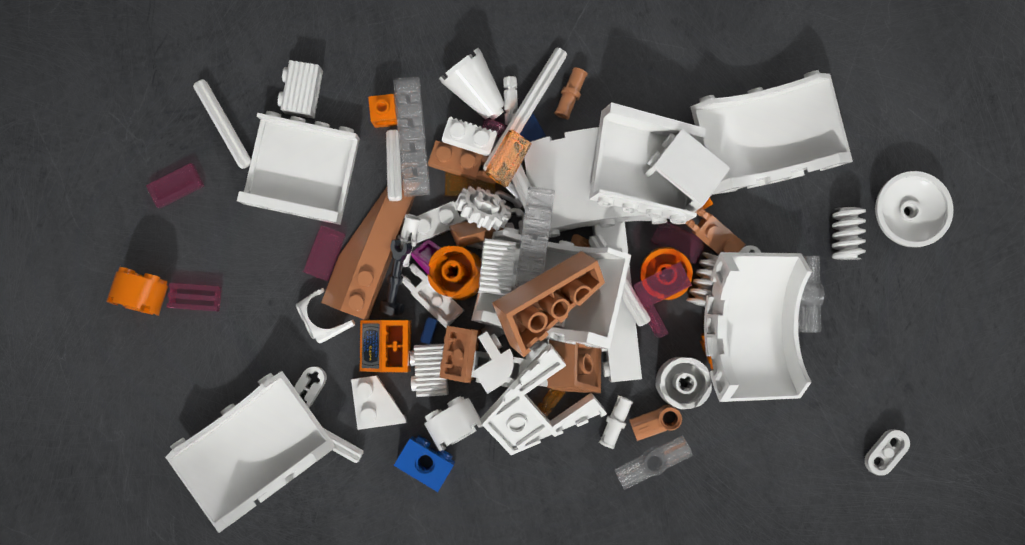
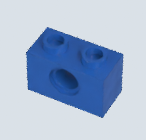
[394,435,455,492]

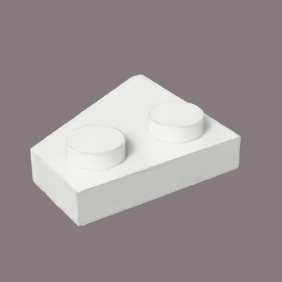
[351,375,407,430]

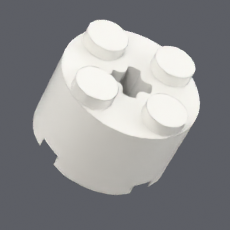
[655,357,712,409]
[424,396,483,451]

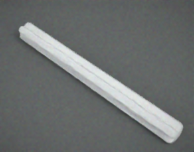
[483,48,567,175]

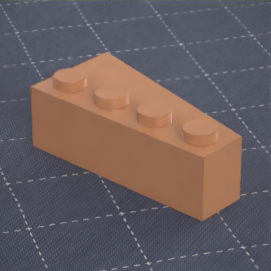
[492,251,605,357]

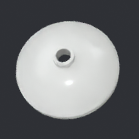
[875,171,953,247]

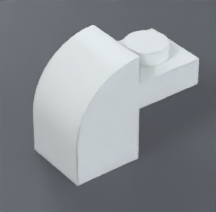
[474,332,514,394]

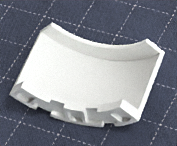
[690,70,853,195]
[523,127,667,238]
[471,227,631,349]
[704,252,812,402]
[165,371,336,533]

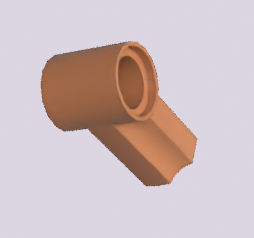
[629,404,682,441]

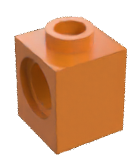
[368,94,400,128]

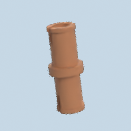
[554,67,587,120]

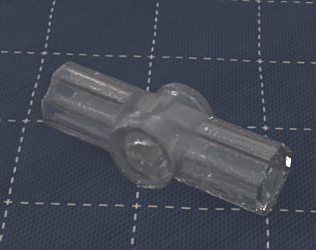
[798,256,825,332]
[614,435,693,490]

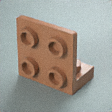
[439,326,481,383]

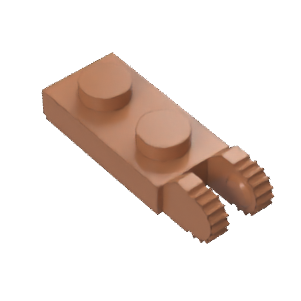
[428,140,502,184]
[685,208,746,255]

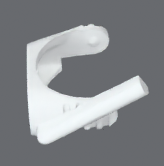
[296,288,355,343]

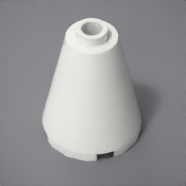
[439,48,505,120]

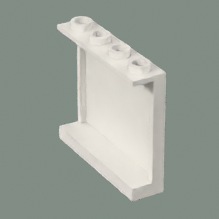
[589,102,706,224]
[237,111,360,225]

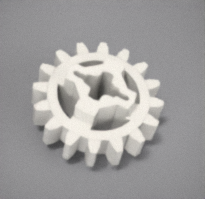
[456,186,511,231]

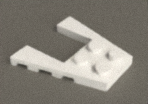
[480,343,607,455]

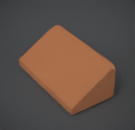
[449,221,506,247]

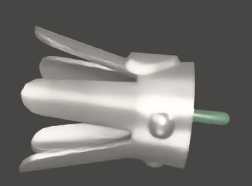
[495,179,523,209]

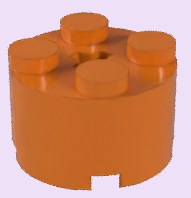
[428,246,481,300]
[640,247,693,300]
[106,267,168,316]

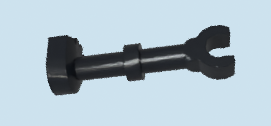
[379,239,412,316]

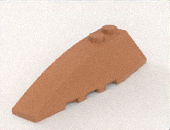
[321,173,421,320]
[547,234,601,393]

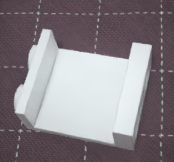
[645,129,731,212]

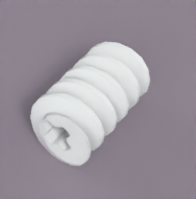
[832,207,866,260]
[686,252,718,307]

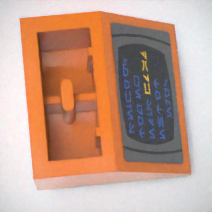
[360,320,411,372]

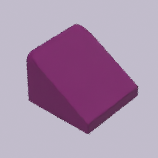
[411,239,441,275]

